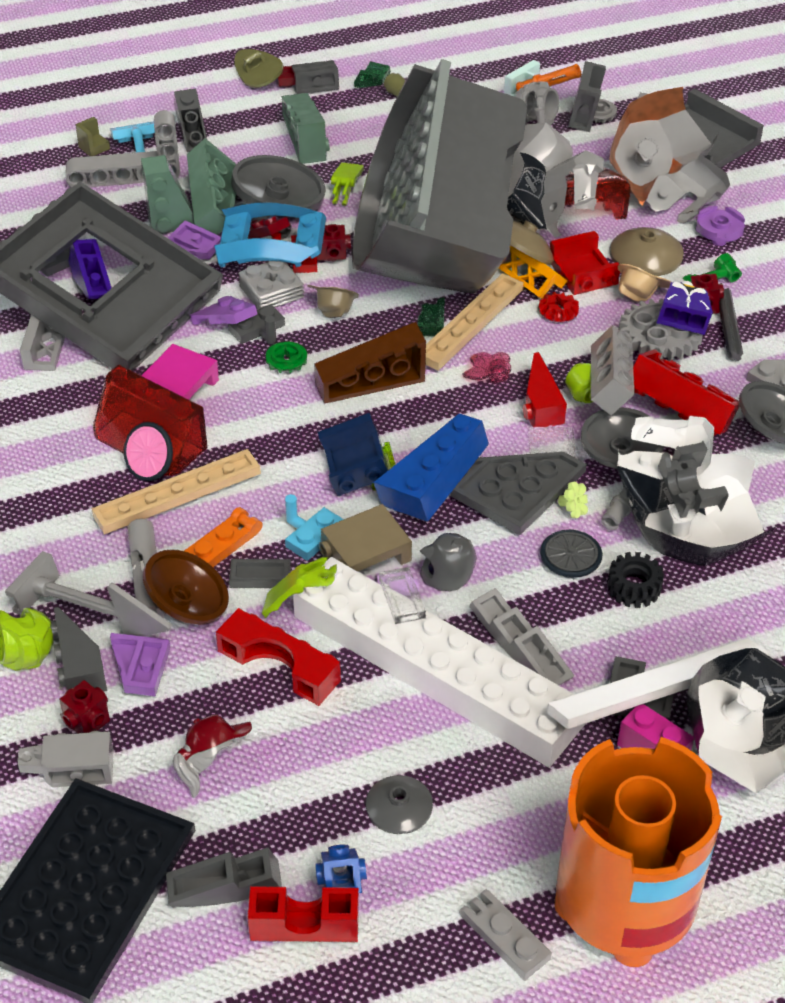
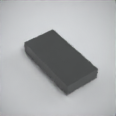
[229,559,291,588]

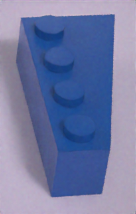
[373,413,489,522]

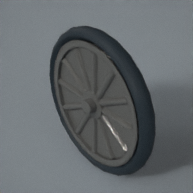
[540,529,603,578]

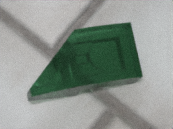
[354,61,391,88]
[418,297,445,336]

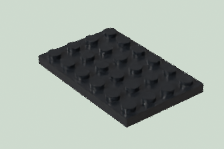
[0,778,196,1003]

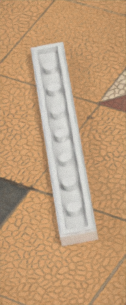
[548,638,769,729]

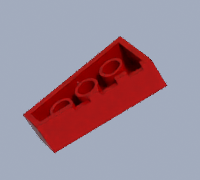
[633,349,740,435]

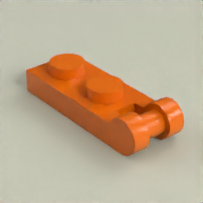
[184,507,263,567]

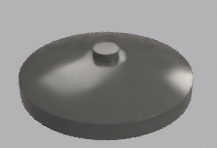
[231,155,326,211]

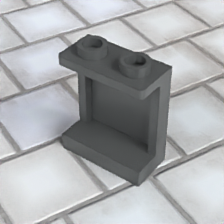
[568,61,606,132]

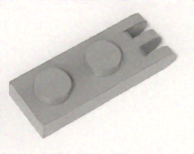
[459,889,552,981]

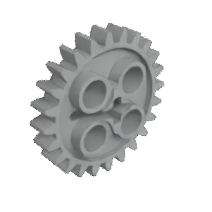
[619,299,703,361]

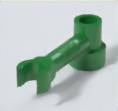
[683,253,742,282]

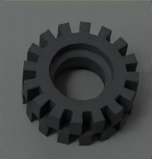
[607,552,664,608]

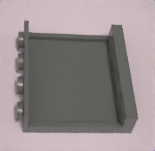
[685,88,764,168]

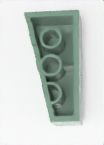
[281,93,330,164]
[187,138,236,235]

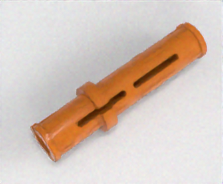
[516,64,581,91]

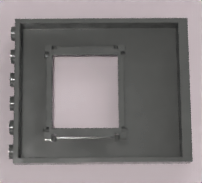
[0,181,223,378]

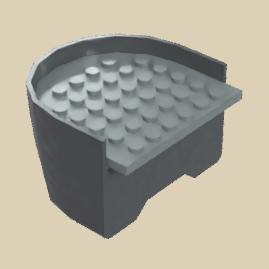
[351,59,527,293]

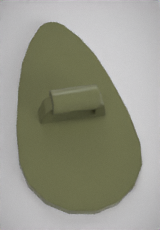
[235,49,284,88]

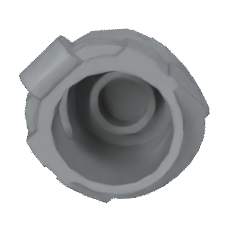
[515,81,559,126]

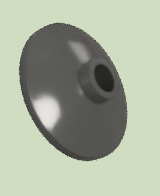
[366,775,433,834]

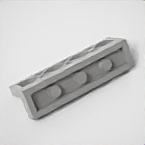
[20,314,65,371]

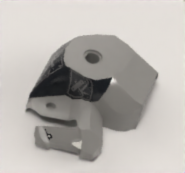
[507,122,604,238]

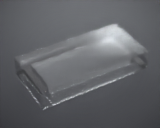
[379,567,426,624]

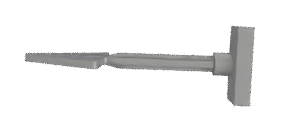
[5,551,172,636]

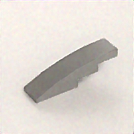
[469,588,574,686]

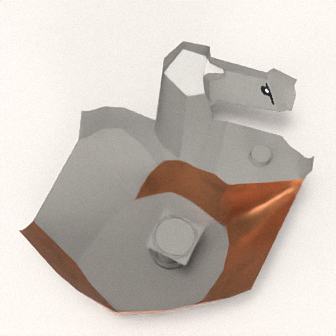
[609,87,730,223]

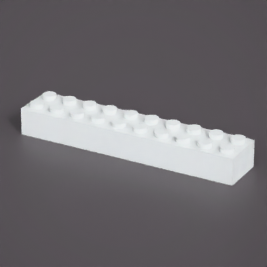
[293,557,585,768]

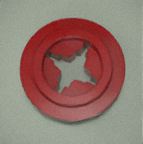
[539,291,579,322]

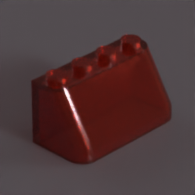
[93,364,208,476]

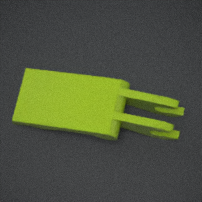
[331,162,364,206]
[262,557,337,618]

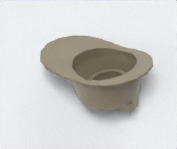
[307,285,359,318]

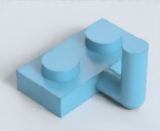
[110,121,155,153]
[285,494,344,561]

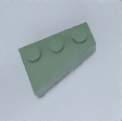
[141,155,194,234]

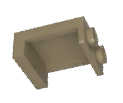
[319,504,412,571]

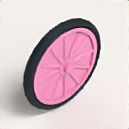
[124,422,173,482]

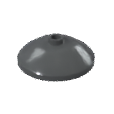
[739,381,785,444]
[581,407,664,469]

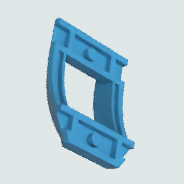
[214,203,326,268]

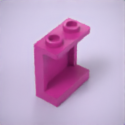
[136,344,219,417]

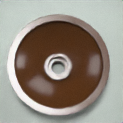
[143,550,229,625]

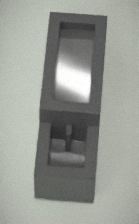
[166,847,282,907]

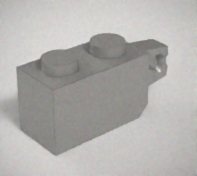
[18,731,114,787]

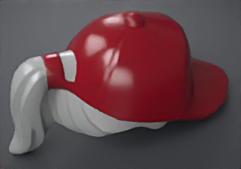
[173,714,252,798]

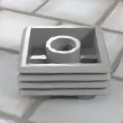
[238,261,304,310]

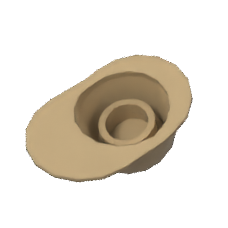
[618,264,671,302]

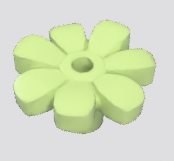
[558,482,588,518]

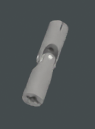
[127,519,165,618]

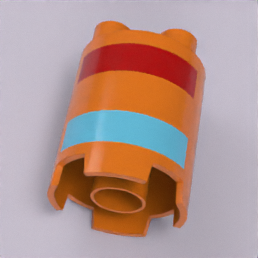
[555,737,722,967]

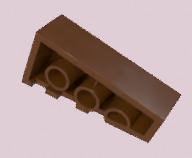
[314,322,426,404]

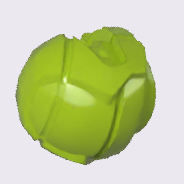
[0,608,53,671]

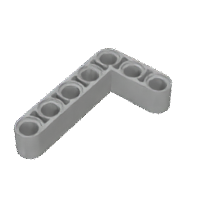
[66,110,180,187]

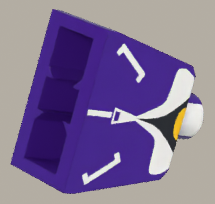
[656,281,713,335]

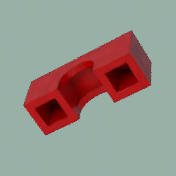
[248,886,359,942]

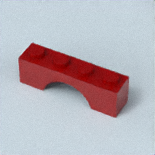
[216,608,341,706]

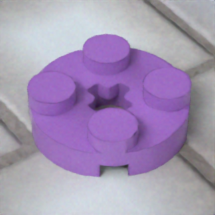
[695,206,745,246]

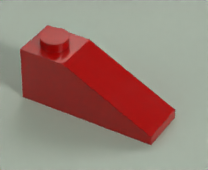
[522,352,567,430]

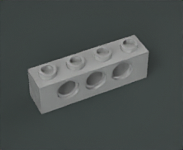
[591,325,634,416]

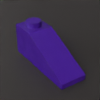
[68,239,112,299]

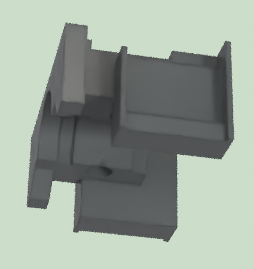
[658,441,729,518]

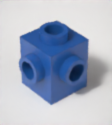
[315,844,367,893]

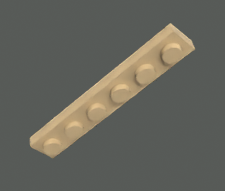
[426,273,524,371]
[91,449,261,535]

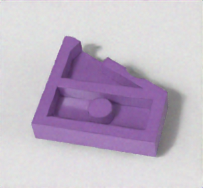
[190,296,257,325]

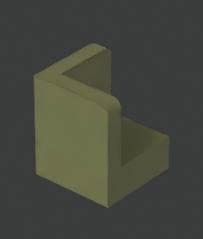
[75,117,110,156]

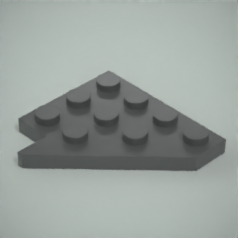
[451,451,587,535]

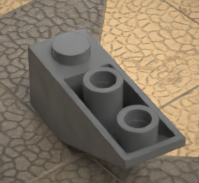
[174,88,207,152]
[51,607,107,691]

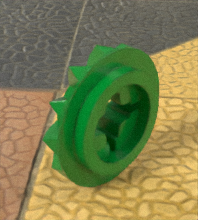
[266,342,307,374]

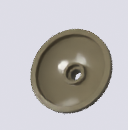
[510,220,554,265]
[610,227,684,276]

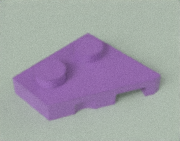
[168,221,221,260]
[110,633,171,696]

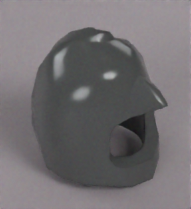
[420,533,477,591]

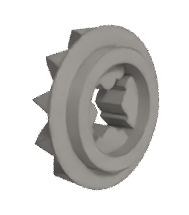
[593,99,617,123]

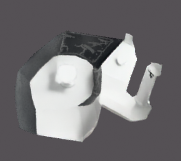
[617,416,776,567]
[686,648,785,793]

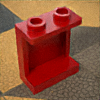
[550,231,620,295]

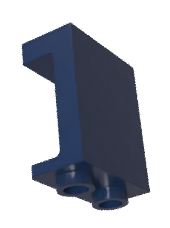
[318,413,389,496]

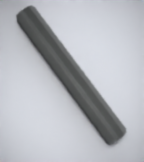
[719,288,744,361]

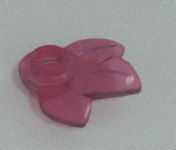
[462,352,512,383]

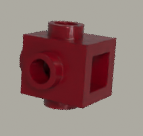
[317,224,351,261]
[691,274,724,314]
[59,680,110,734]

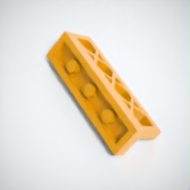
[499,245,567,299]

